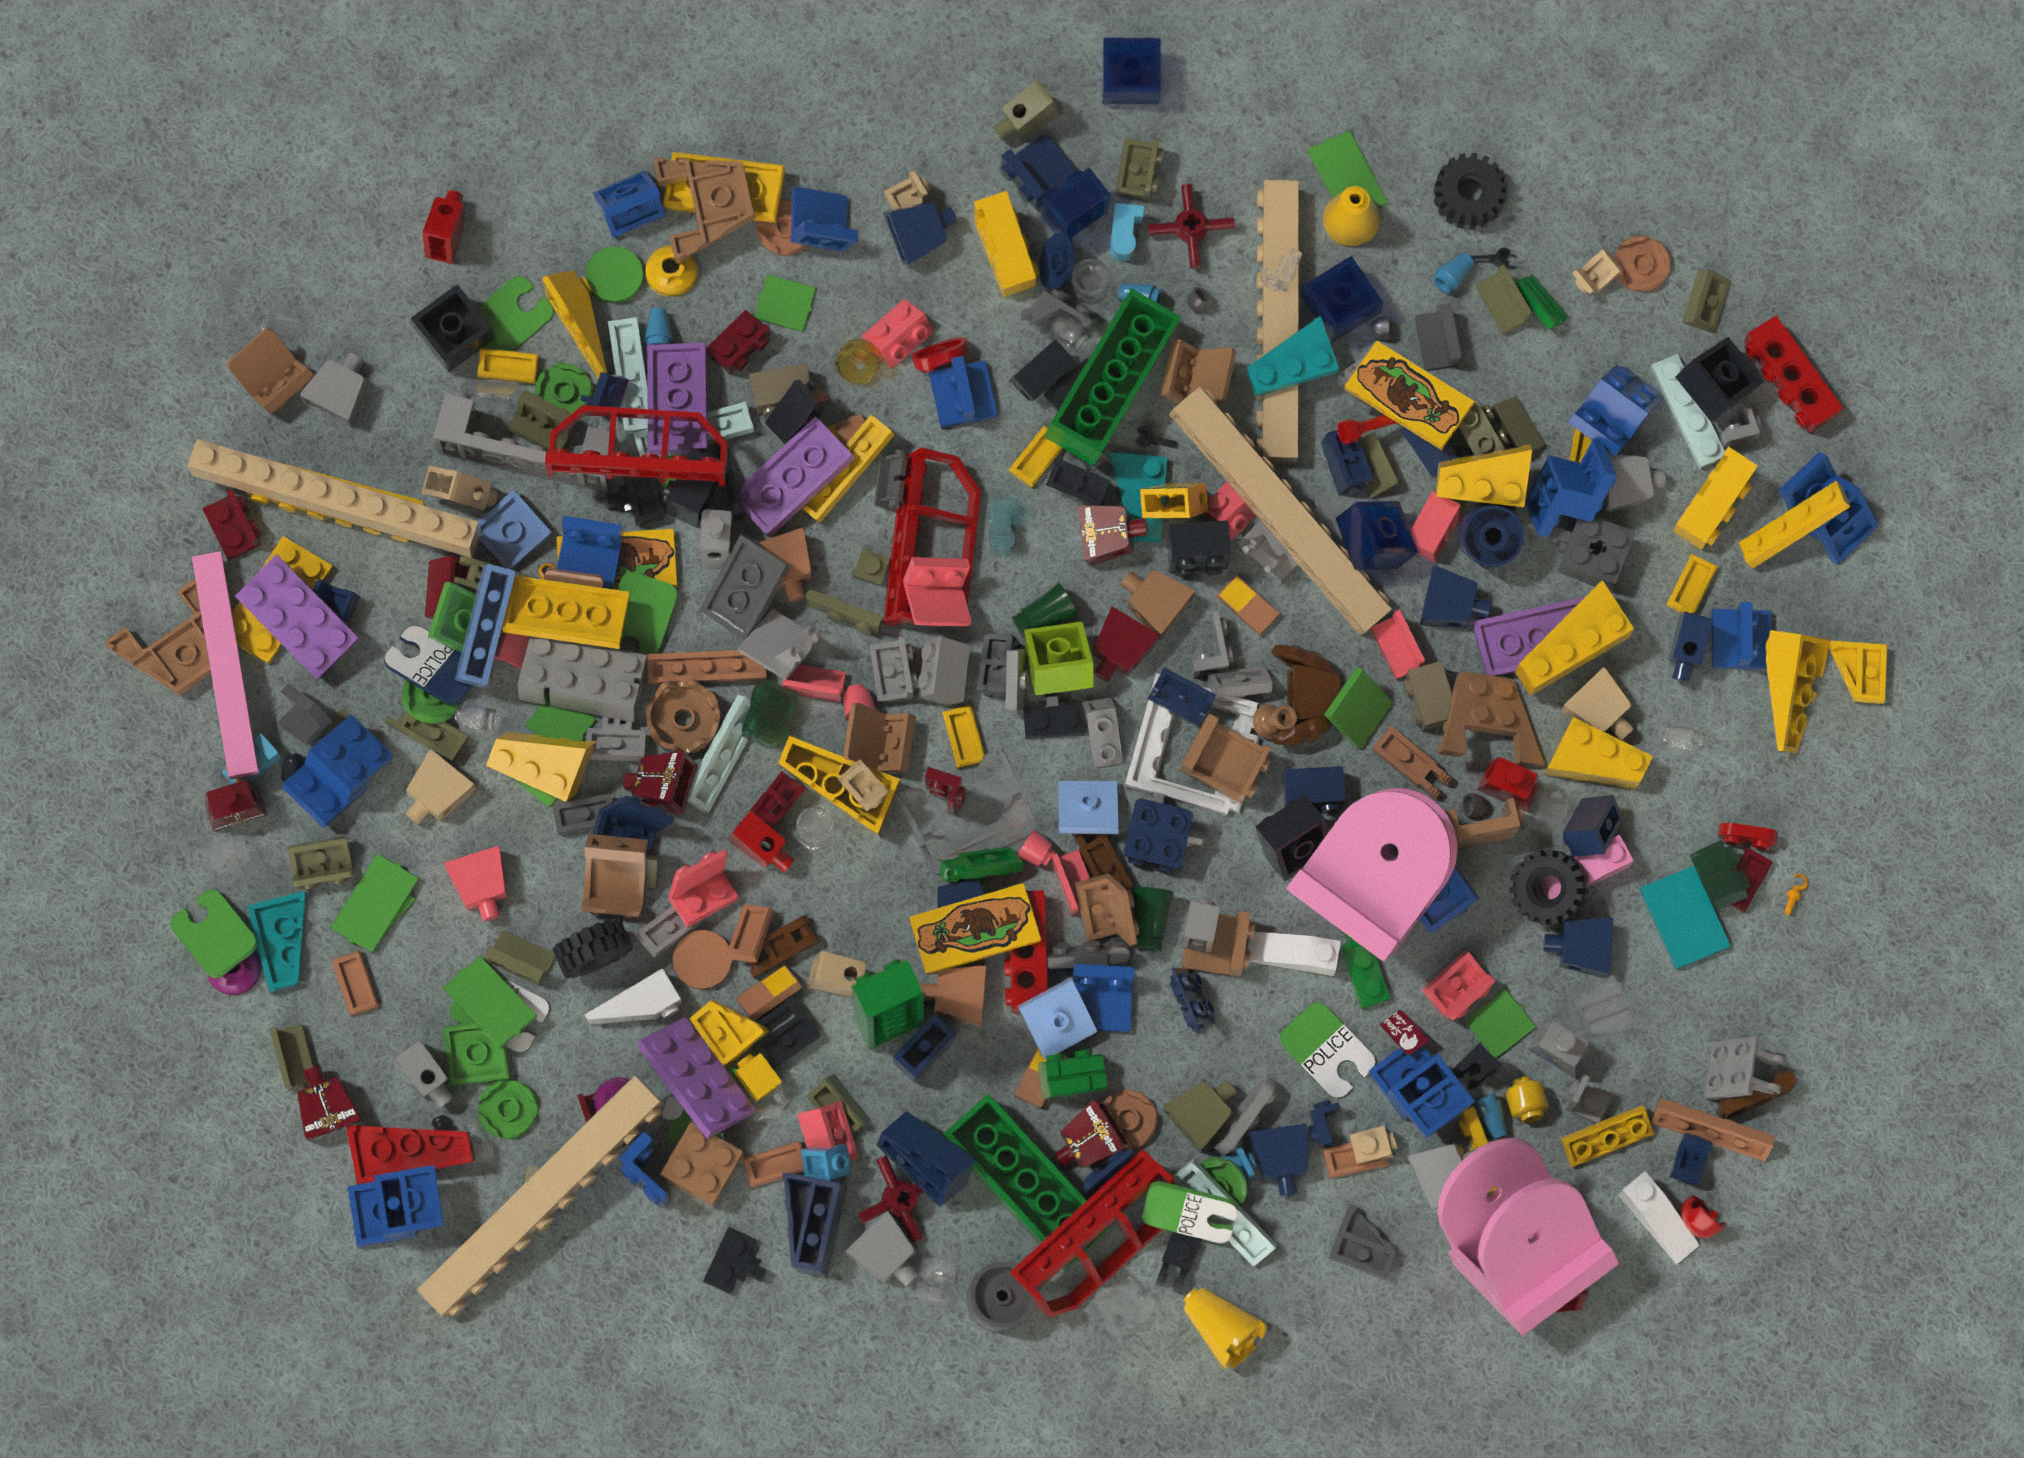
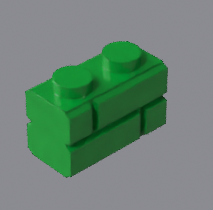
[1037,1049,1107,1099]

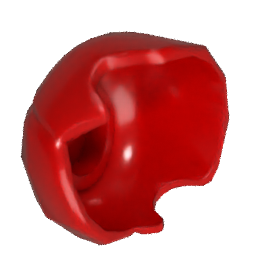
[1681,1195,1727,1239]

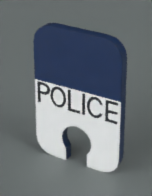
[384,626,473,705]

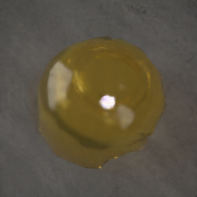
[835,338,882,384]

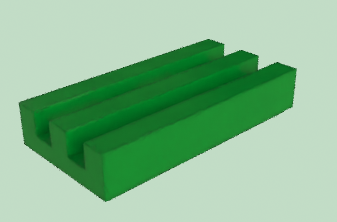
[1515,274,1569,330]

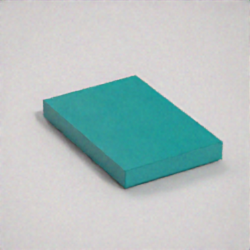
[1639,866,1731,970]

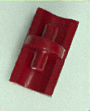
[749,771,805,830]

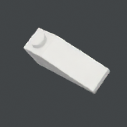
[1247,932,1341,976]
[585,969,682,1025]
[1618,1171,1700,1264]

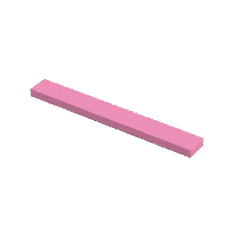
[192,551,259,780]

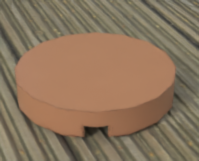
[756,199,807,256]
[1614,235,1671,292]
[673,930,732,990]
[1104,1089,1158,1149]

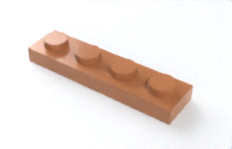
[647,650,766,686]
[1651,1098,1775,1161]

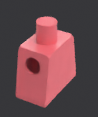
[444,846,507,922]

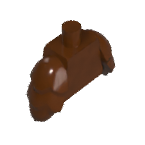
[1271,645,1341,747]

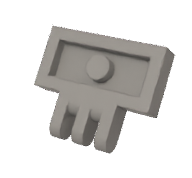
[586,716,647,762]

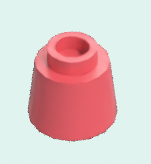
[844,684,876,720]
[1017,829,1056,867]

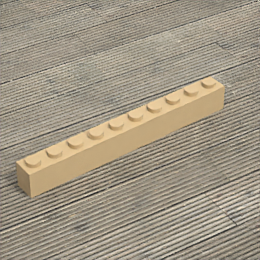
[1256,180,1298,465]
[1169,386,1392,636]
[187,439,481,558]
[417,1076,665,1317]

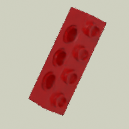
[1744,315,1843,434]
[1004,890,1048,1014]

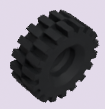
[1433,153,1508,230]
[1510,850,1589,925]
[552,918,633,979]

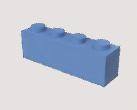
[454,563,516,688]

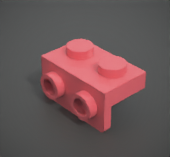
[862,299,934,368]
[1203,482,1256,539]
[1421,950,1496,1020]

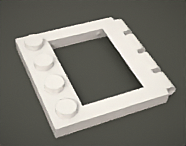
[1124,673,1260,816]

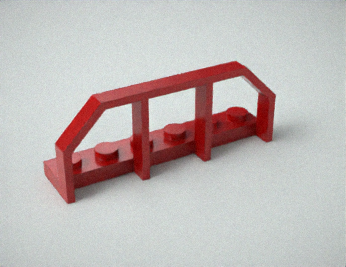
[545,405,728,486]
[883,447,981,628]
[1010,1149,1176,1318]

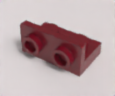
[706,309,771,375]
[202,489,261,561]
[924,767,967,815]

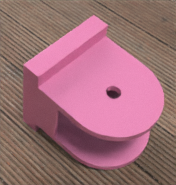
[1286,788,1458,962]
[1438,1138,1619,1336]

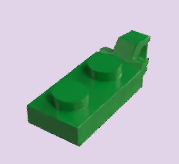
[939,847,1024,882]
[1341,932,1391,1009]

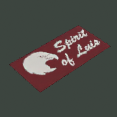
[1379,1009,1430,1056]

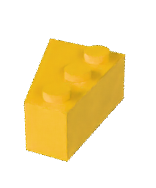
[974,191,1039,297]
[1435,444,1532,507]
[1673,446,1758,550]
[1544,717,1653,789]
[486,732,597,802]

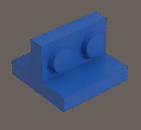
[593,170,666,238]
[929,356,997,429]
[1711,602,1771,669]
[1420,865,1480,934]

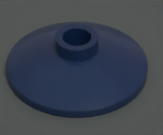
[1039,233,1076,290]

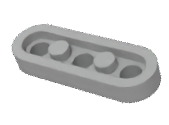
[1213,1076,1277,1155]

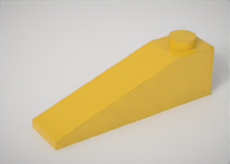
[542,270,607,379]
[1766,630,1830,753]

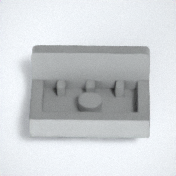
[869,636,918,704]

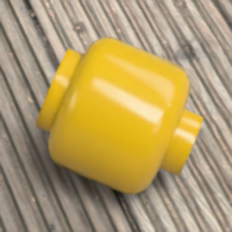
[1506,1076,1548,1123]

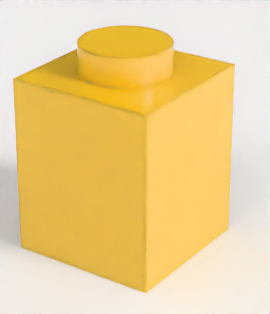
[735,1053,782,1103]

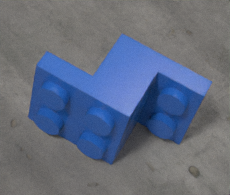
[1568,365,1664,457]
[1525,440,1616,537]
[1779,452,1879,565]
[282,714,393,828]
[1368,1045,1475,1139]
[348,1165,445,1247]

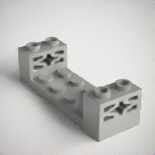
[433,392,620,493]

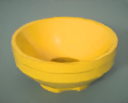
[645,245,698,297]

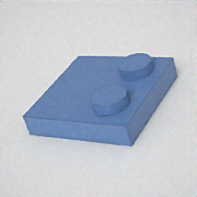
[478,489,553,570]

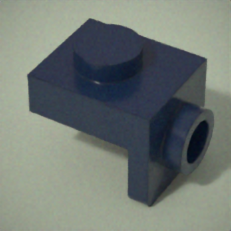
[580,372,629,407]
[313,579,361,623]
[1308,1100,1340,1149]
[1670,1133,1713,1187]

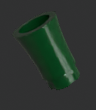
[1012,582,1079,641]
[1132,887,1174,951]

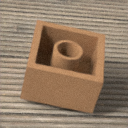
[660,1122,744,1208]

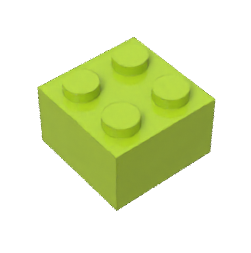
[1024,622,1094,696]

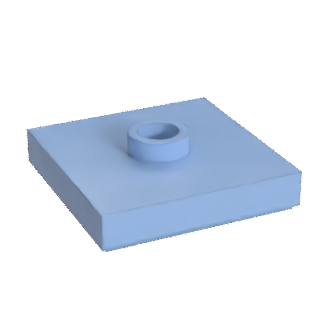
[1058,781,1119,834]
[1017,978,1098,1060]

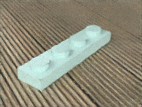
[608,317,648,435]
[1650,354,1725,469]
[633,402,754,458]
[687,695,764,813]
[1172,1158,1276,1267]

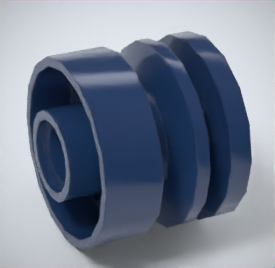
[1458,504,1524,567]

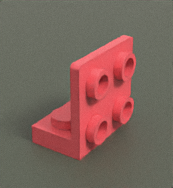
[903,557,971,626]
[668,849,739,928]

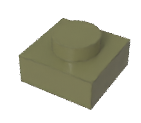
[853,549,890,587]

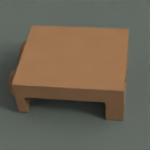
[1179,713,1273,803]
[1446,798,1523,849]
[581,834,648,918]

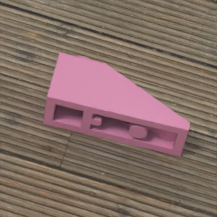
[1539,835,1633,899]

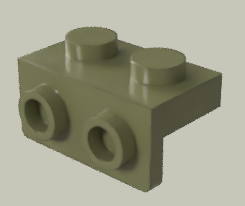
[1115,138,1164,201]
[508,390,574,452]
[1459,399,1511,456]
[287,836,354,889]

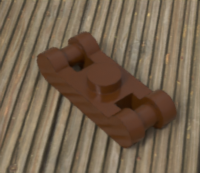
[748,915,821,979]

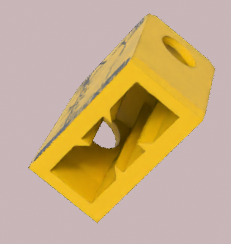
[1140,482,1208,518]

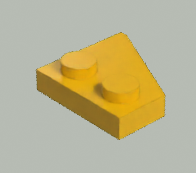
[1828,640,1887,704]
[689,1000,769,1066]

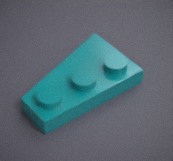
[1246,316,1339,397]
[1109,452,1167,543]
[247,891,306,993]

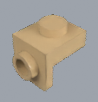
[884,170,930,210]
[1572,249,1624,295]
[838,759,889,811]
[1350,1126,1397,1165]

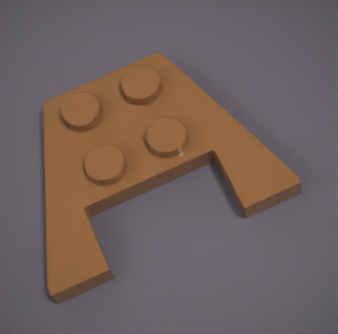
[653,157,755,264]
[104,579,211,696]
[1437,671,1544,768]

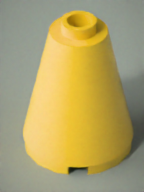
[1323,186,1380,247]
[1184,1287,1267,1370]

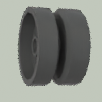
[966,1262,1035,1333]

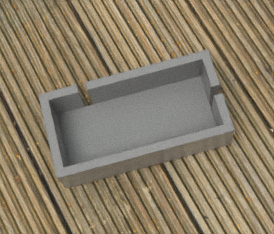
[517,636,647,723]

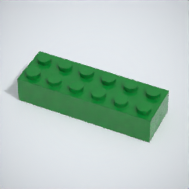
[1044,288,1181,466]
[852,959,924,1050]
[943,1094,1111,1272]

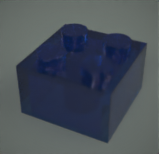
[1102,37,1161,105]
[1041,167,1110,238]
[1301,256,1384,343]
[1335,501,1419,570]

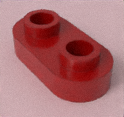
[911,337,970,373]
[1718,823,1778,850]

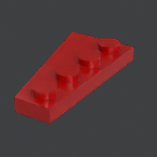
[346,1125,475,1185]

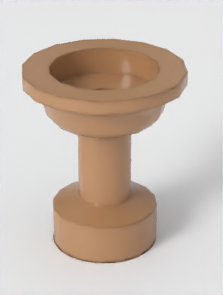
[1252,704,1297,740]

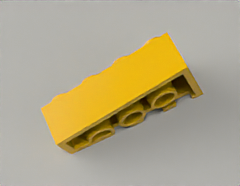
[1515,580,1634,696]
[778,736,901,837]

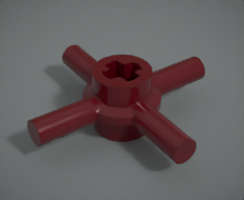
[1148,184,1235,269]
[858,1155,925,1242]

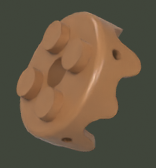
[646,680,721,755]

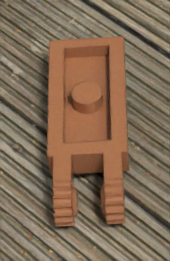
[1372,726,1453,800]

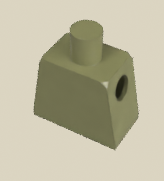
[993,79,1060,141]
[1163,1080,1238,1153]

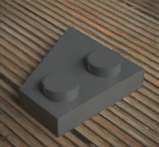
[1329,1203,1397,1280]

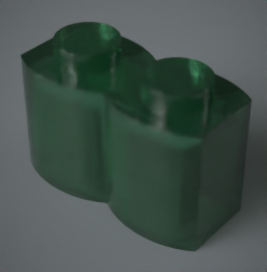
[742,681,798,749]
[1689,840,1750,912]

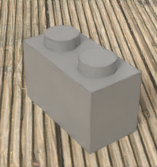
[918,637,971,705]
[1181,899,1220,953]

